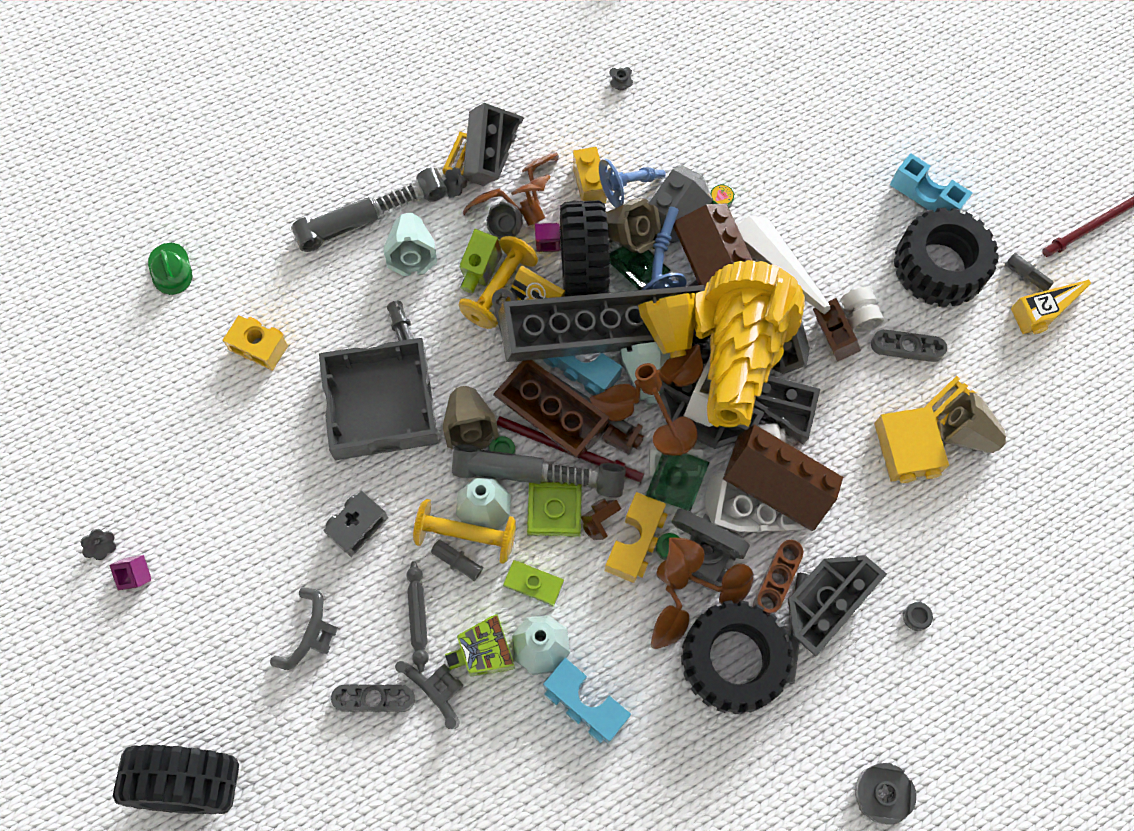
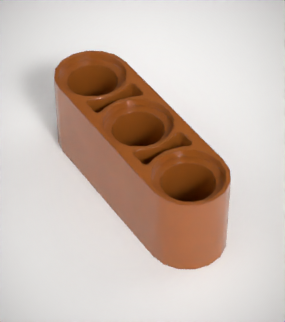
[753,539,804,616]

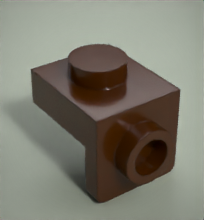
[602,422,645,455]
[581,498,622,540]

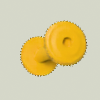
[458,236,538,329]
[413,499,516,564]

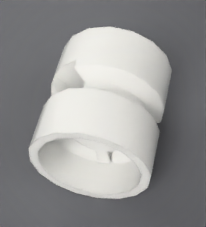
[840,286,884,333]

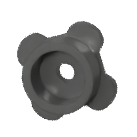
[609,67,633,90]

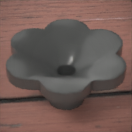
[444,167,467,198]
[80,529,116,560]

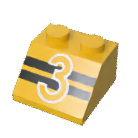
[505,265,565,301]

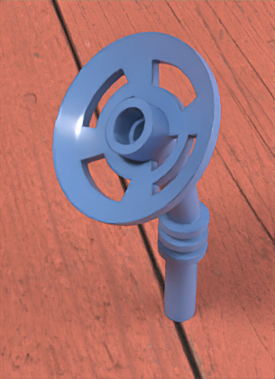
[599,159,666,208]
[642,207,687,290]

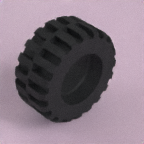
[560,200,610,297]
[894,208,999,307]
[681,600,794,714]
[112,745,239,814]

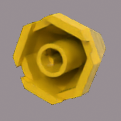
[638,293,695,358]

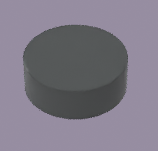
[903,602,933,631]

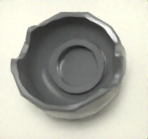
[486,201,523,239]

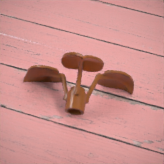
[463,152,559,226]
[590,344,704,455]
[651,538,754,649]

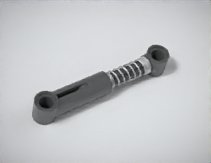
[291,167,448,252]
[451,444,626,498]

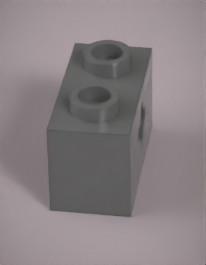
[323,491,388,558]

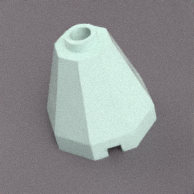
[384,213,437,276]
[620,342,670,405]
[456,478,511,530]
[512,615,570,675]

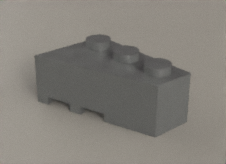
[463,103,524,186]
[754,376,821,445]

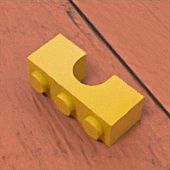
[604,492,668,583]

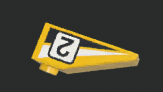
[1011,279,1091,334]

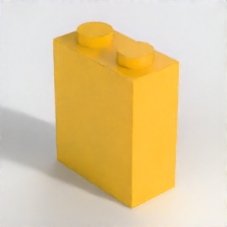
[874,406,949,483]

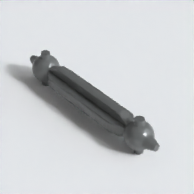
[406,561,429,672]

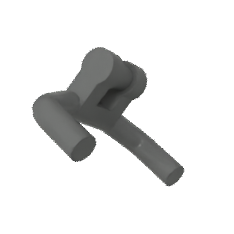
[270,587,338,670]
[395,661,464,729]

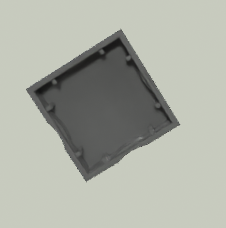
[319,337,439,461]

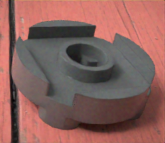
[855,763,917,825]

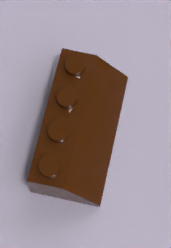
[673,203,753,288]
[493,360,609,458]
[723,424,844,531]

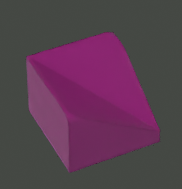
[535,223,561,252]
[109,555,151,591]

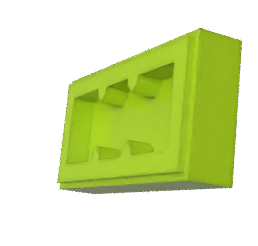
[503,560,564,606]

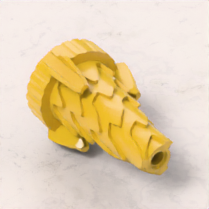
[694,260,805,427]

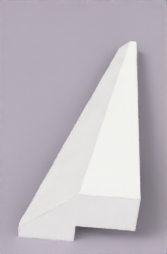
[737,215,830,314]

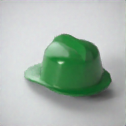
[148,242,193,295]

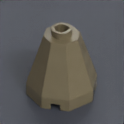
[606,198,661,253]
[443,386,499,449]
[937,393,1006,453]

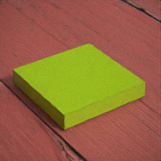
[527,482,582,537]

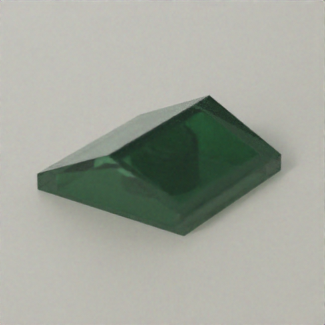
[609,247,671,290]
[646,453,710,512]

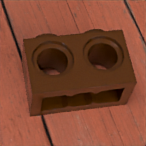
[813,298,861,362]

